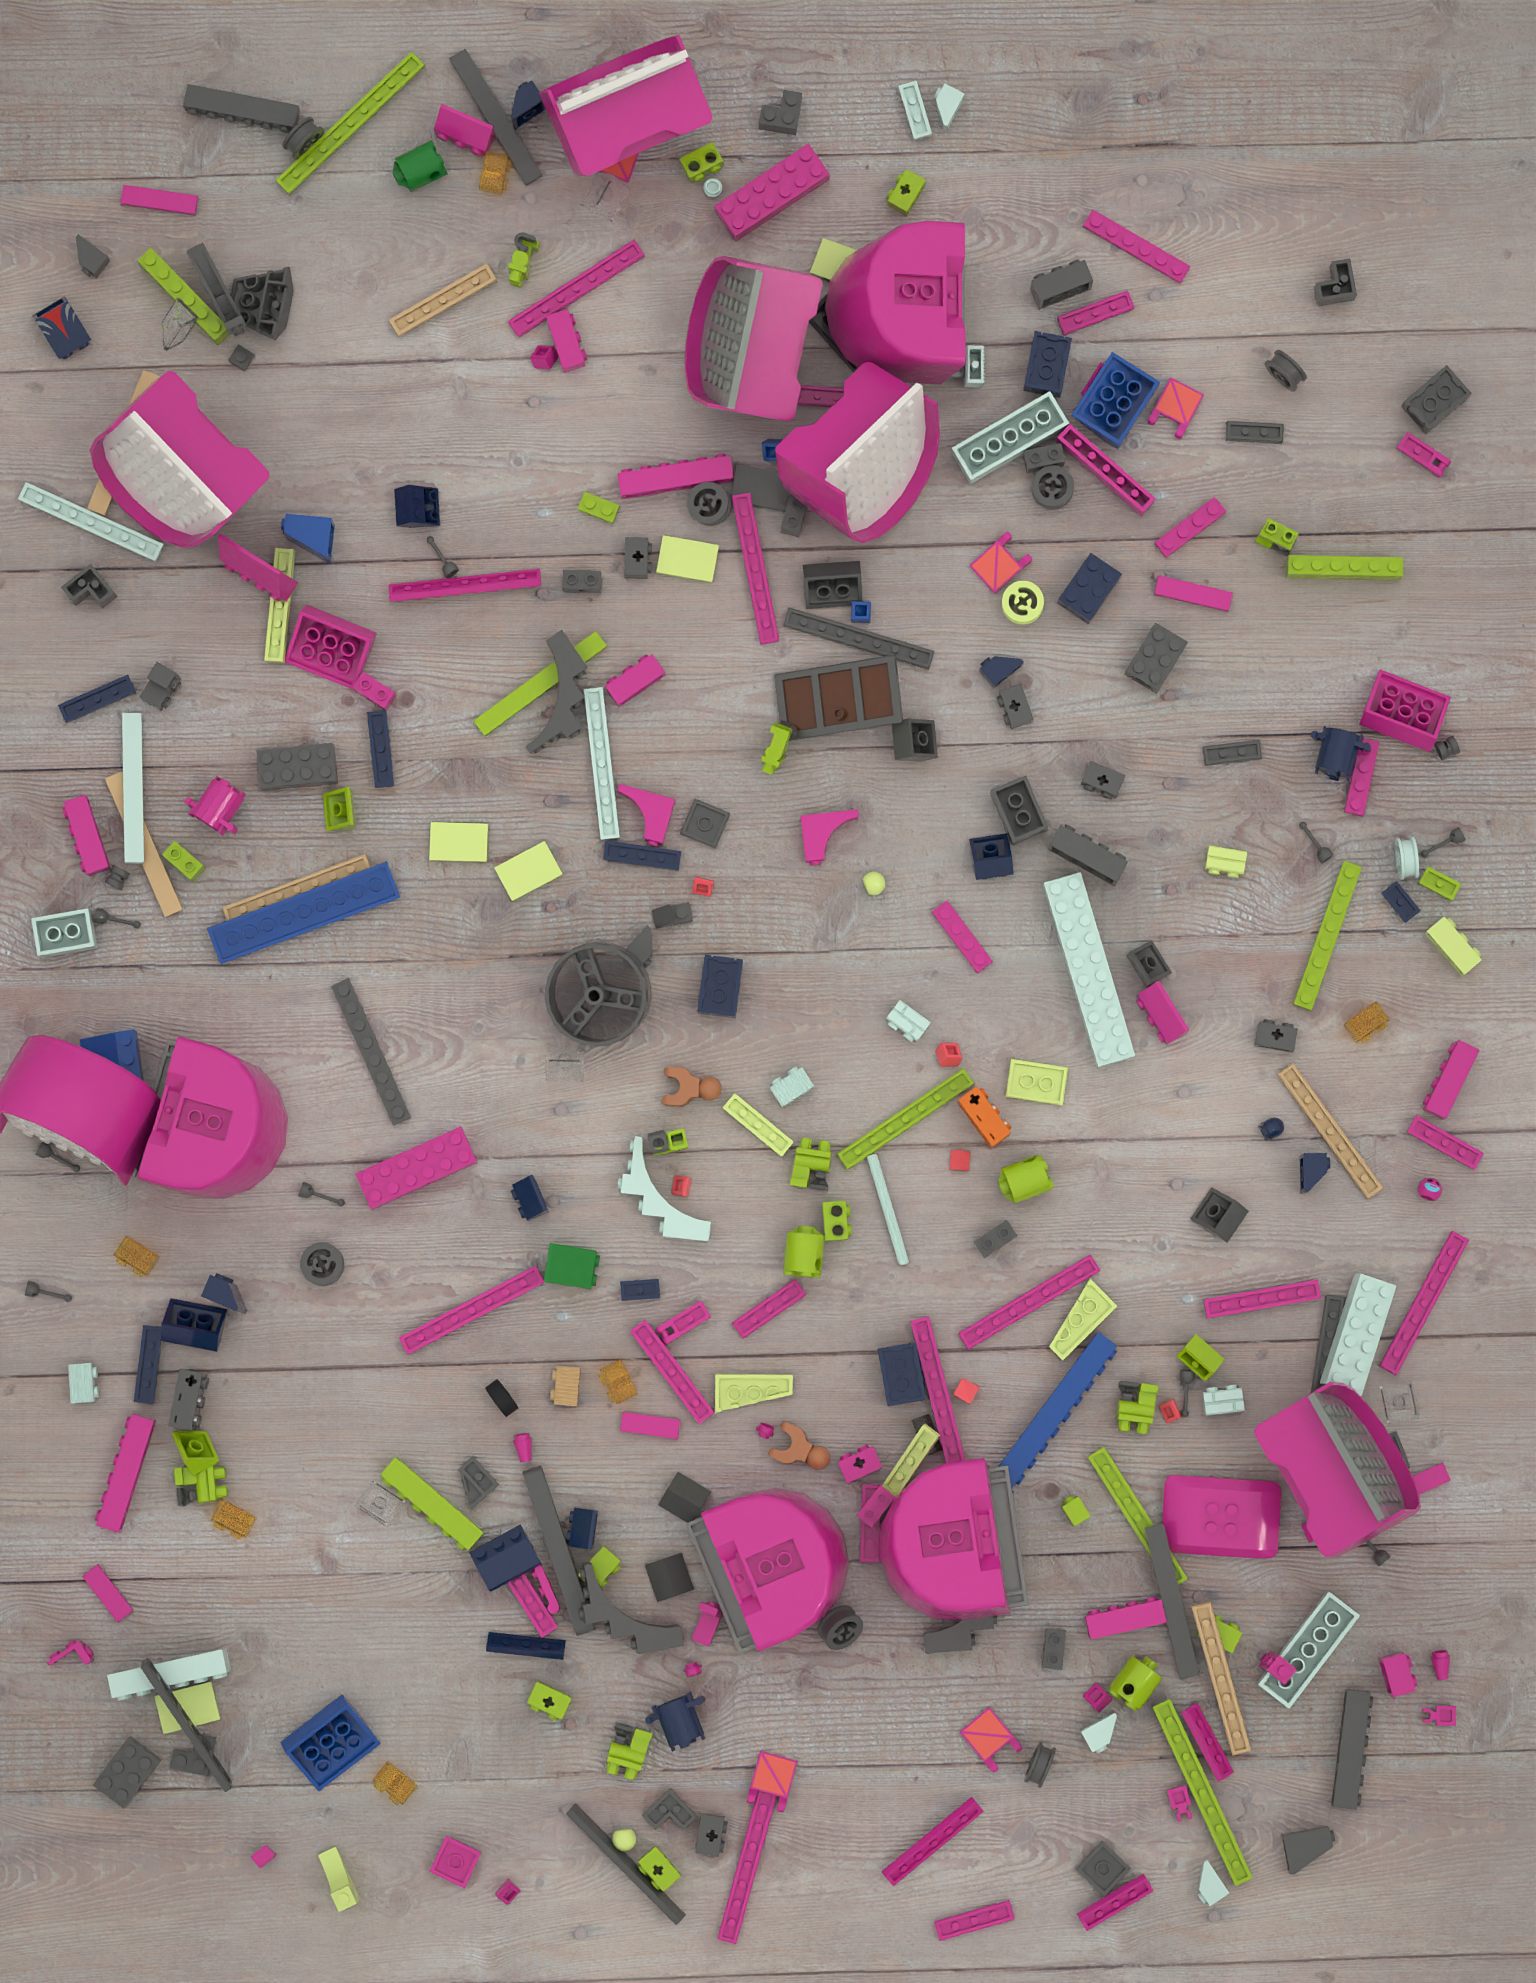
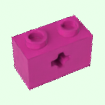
[352,672,397,711]
[837,1444,882,1483]
[856,1485,895,1528]

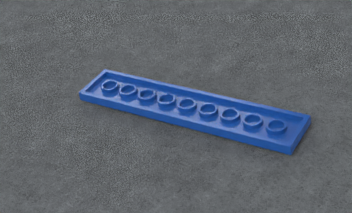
[207,861,400,964]

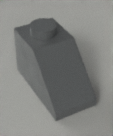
[76,234,110,279]
[626,925,652,969]

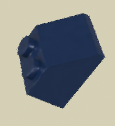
[511,81,546,130]
[969,833,1014,880]
[1300,1153,1330,1194]
[510,1175,549,1221]
[566,1507,598,1550]

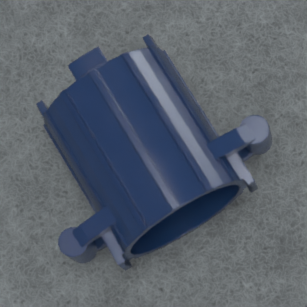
[1311,726,1372,782]
[645,1692,706,1752]

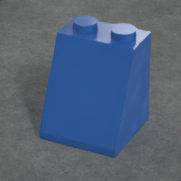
[281,514,335,563]

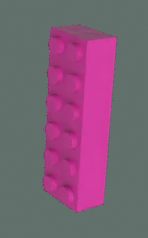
[714,143,830,242]
[355,1126,478,1210]

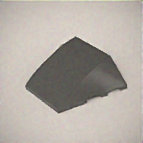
[231,267,294,340]

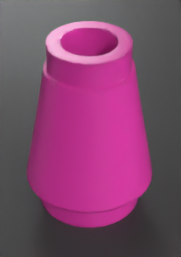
[513,1433,532,1462]
[1431,1650,1450,1680]

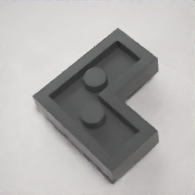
[169,1734,217,1776]
[642,1788,697,1830]

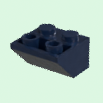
[394,485,440,528]

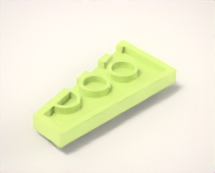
[1049,1279,1117,1361]
[715,1373,793,1413]

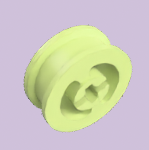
[1002,581,1044,625]

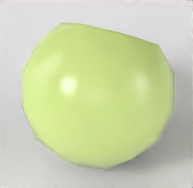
[862,871,886,896]
[612,1829,637,1852]

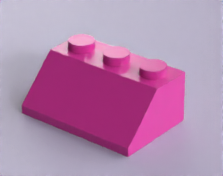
[434,104,496,157]
[1136,981,1189,1045]

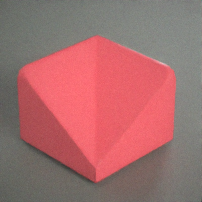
[935,1043,963,1067]
[953,1378,980,1404]

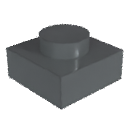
[228,344,255,371]

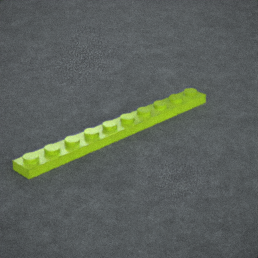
[276,52,425,195]
[1152,1698,1253,1886]

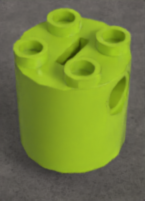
[998,1155,1054,1204]
[783,1226,825,1278]
[1109,1655,1163,1712]

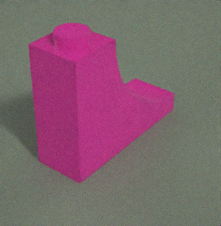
[618,784,675,847]
[801,809,858,866]

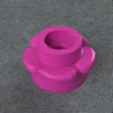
[756,1423,775,1439]
[683,1662,702,1677]

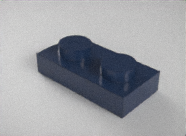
[1381,881,1421,923]
[620,1279,660,1301]

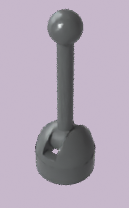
[427,536,459,578]
[1299,822,1334,864]
[1421,827,1466,857]
[94,908,141,928]
[35,1142,80,1172]
[298,1182,345,1206]
[25,1281,72,1302]
[1180,1370,1195,1417]
[1366,1540,1391,1566]

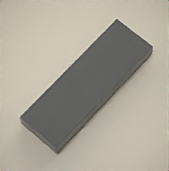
[1226,421,1284,444]
[1202,740,1262,766]

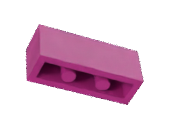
[546,309,587,373]
[605,654,666,707]

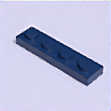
[58,675,136,723]
[367,710,394,788]
[603,841,682,871]
[134,1325,162,1404]
[486,1632,566,1660]

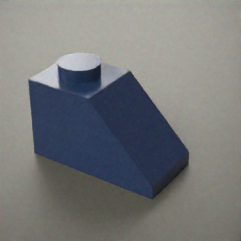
[979,656,1024,689]

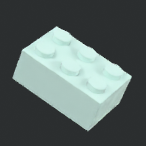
[31,908,97,958]

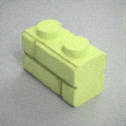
[1204,845,1247,878]

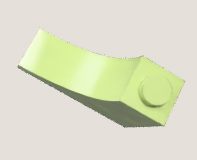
[318,1846,361,1912]

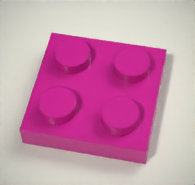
[429,1835,482,1888]

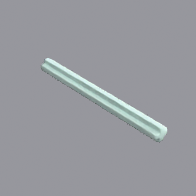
[867,1154,909,1266]

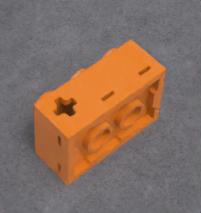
[957,1086,1011,1149]

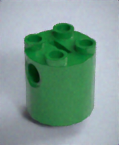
[392,140,448,192]

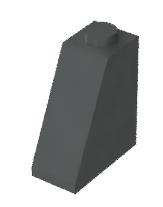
[1281,1826,1335,1875]

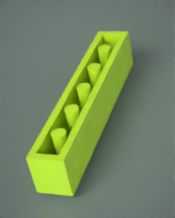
[137,248,229,346]
[1286,555,1403,580]
[380,1457,485,1551]

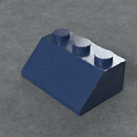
[160,1298,227,1352]
[469,1524,541,1592]

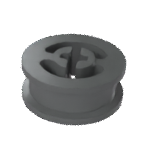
[282,117,324,159]
[1264,350,1307,392]
[1032,465,1074,510]
[687,482,732,526]
[300,1242,344,1286]
[817,1605,863,1650]
[1024,1742,1056,1788]

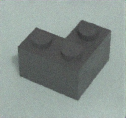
[759,90,802,135]
[1314,258,1357,307]
[61,564,117,608]
[140,662,181,711]

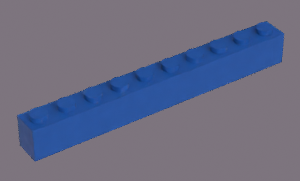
[998,1332,1117,1494]

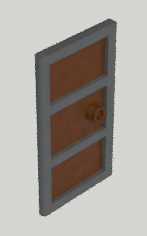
[774,654,904,741]

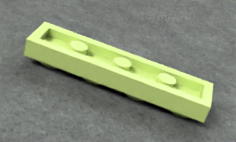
[723,1093,794,1157]
[882,1424,941,1497]

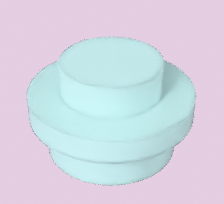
[704,178,722,198]

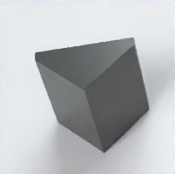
[1127,940,1172,988]
[658,1472,711,1523]
[645,1553,694,1602]

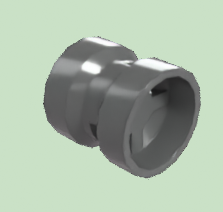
[1435,735,1460,760]
[105,865,130,891]

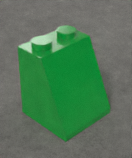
[544,1243,600,1290]

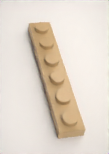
[389,263,497,337]

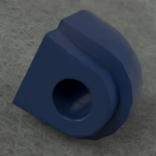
[1259,1117,1284,1140]

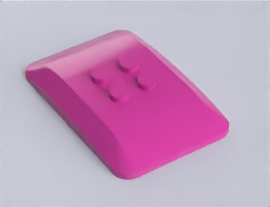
[1162,1475,1281,1559]

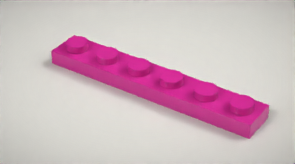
[1083,210,1190,284]
[1203,1279,1321,1319]
[630,1320,715,1424]
[882,1797,984,1886]

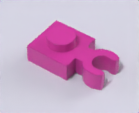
[1422,1706,1456,1726]
[1167,1785,1192,1822]

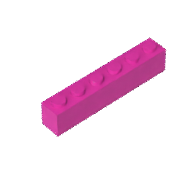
[1056,424,1156,517]
[617,454,734,499]
[95,1414,156,1533]

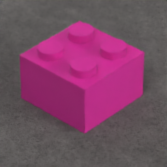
[1378,1652,1418,1697]

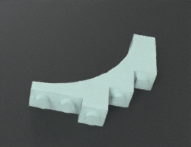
[618,1136,711,1242]

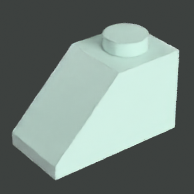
[934,84,965,131]
[1080,1712,1117,1754]
[1197,1859,1229,1906]

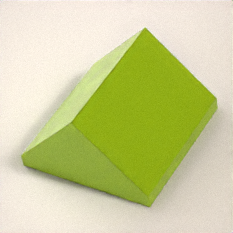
[323,787,356,831]
[171,1431,219,1476]

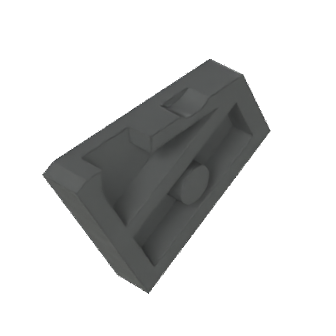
[459,1456,499,1510]

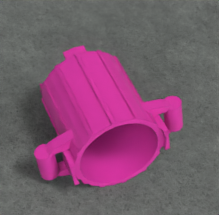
[185,776,246,836]

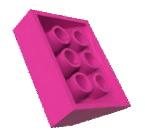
[218,534,298,602]
[285,605,377,690]
[1359,669,1451,752]

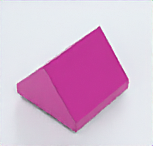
[495,1879,521,1905]

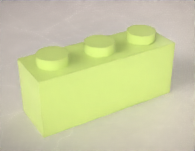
[1425,916,1482,976]

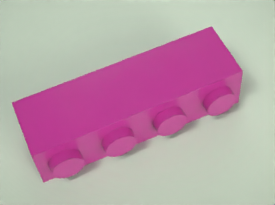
[62,795,111,876]
[1422,1040,1480,1120]
[1085,1596,1167,1639]

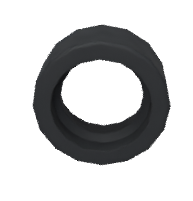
[485,1379,518,1417]

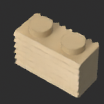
[550,1366,581,1407]

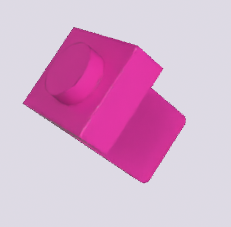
[692,1601,723,1647]
[47,1640,94,1666]
[1259,1651,1297,1685]

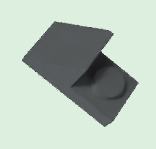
[652,902,693,929]

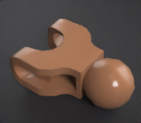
[662,1067,722,1107]
[768,1422,830,1470]

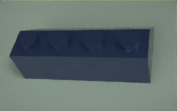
[201,1273,247,1314]

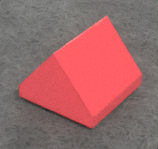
[692,877,714,897]
[949,1150,970,1171]
[671,1175,692,1197]
[1159,1399,1182,1423]

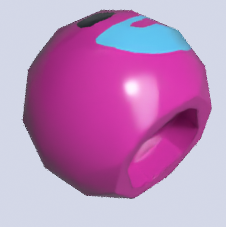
[1418,1178,1442,1201]

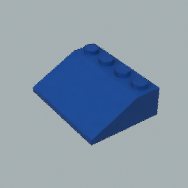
[1071,352,1160,449]
[80,1029,144,1081]
[281,1694,381,1791]

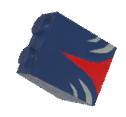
[32,296,91,359]

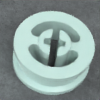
[1395,836,1419,880]

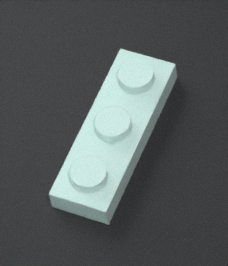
[898,81,932,141]

